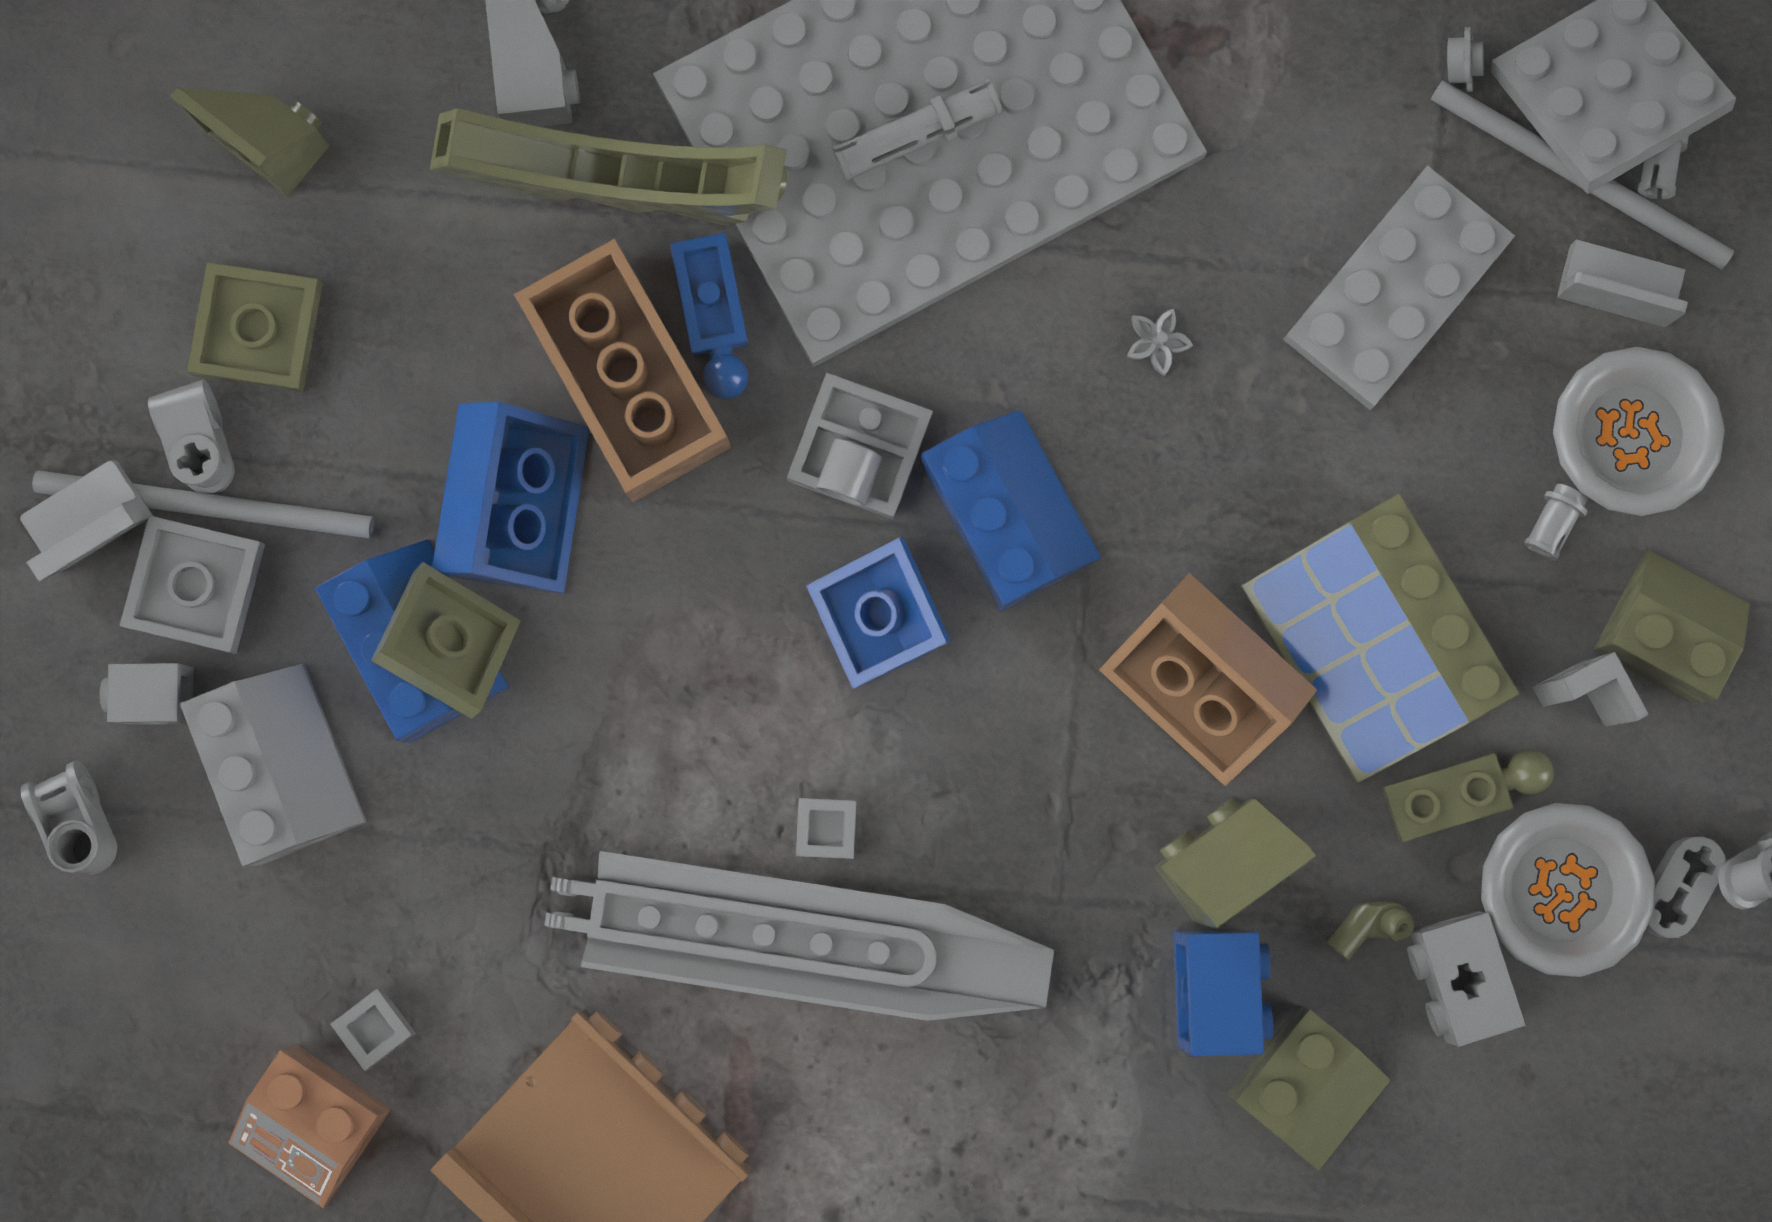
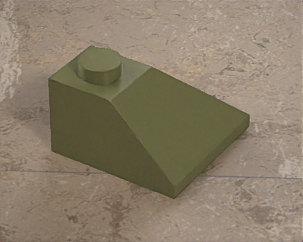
[170,87,330,197]

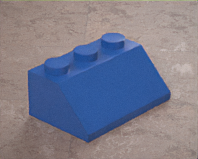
[432,401,590,594]
[921,410,1101,612]
[315,539,510,743]

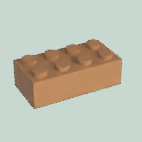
[514,238,732,503]

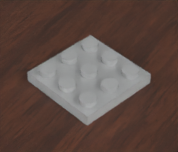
[1491,0,1736,194]

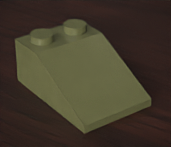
[1154,797,1316,928]

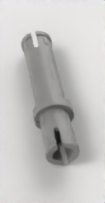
[832,78,1002,181]

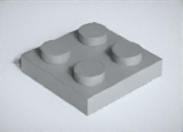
[120,516,265,654]

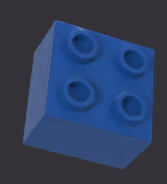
[1173,929,1273,1056]

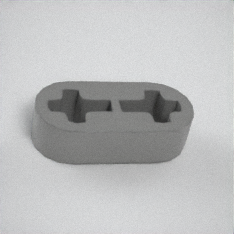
[1646,836,1725,938]

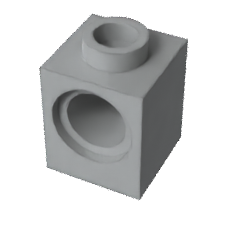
[100,663,194,725]

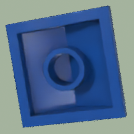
[806,537,951,689]

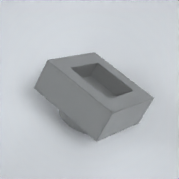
[796,798,857,859]
[330,987,416,1071]

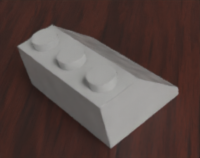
[180,664,366,867]

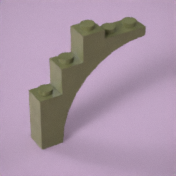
[430,108,787,225]

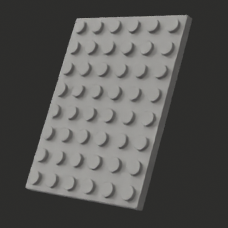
[653,0,1207,368]

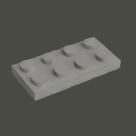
[1283,165,1515,410]

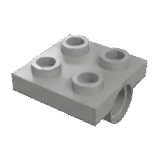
[787,372,933,520]

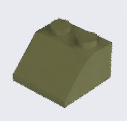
[1594,549,1750,704]
[1226,1005,1390,1171]

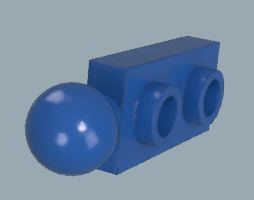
[670,232,749,399]

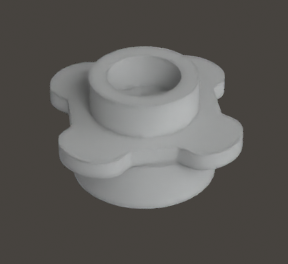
[1447,27,1484,92]

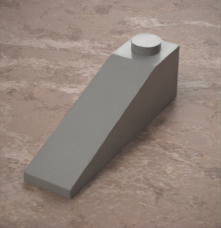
[485,0,580,127]

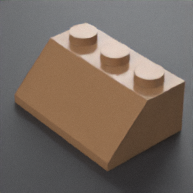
[1099,573,1317,786]

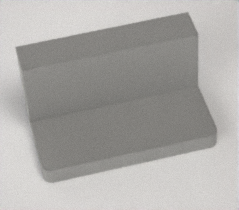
[1556,239,1688,327]
[20,460,153,582]
[1532,652,1648,726]

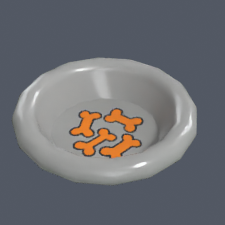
[1553,347,1725,516]
[1481,803,1655,977]

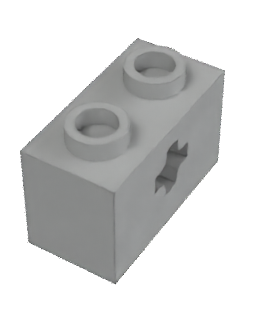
[1407,911,1526,1047]

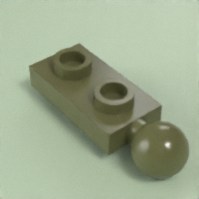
[1382,749,1554,842]

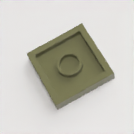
[187,262,323,393]
[371,562,521,719]

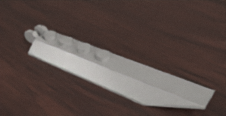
[544,851,1054,1021]

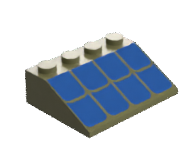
[1240,494,1519,783]

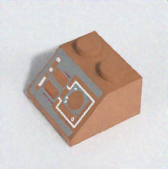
[228,1045,391,1208]

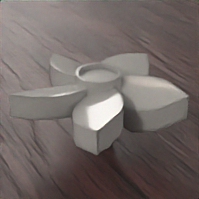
[1126,308,1193,377]

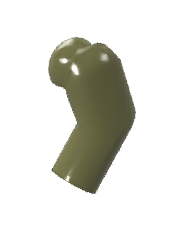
[1326,901,1415,961]

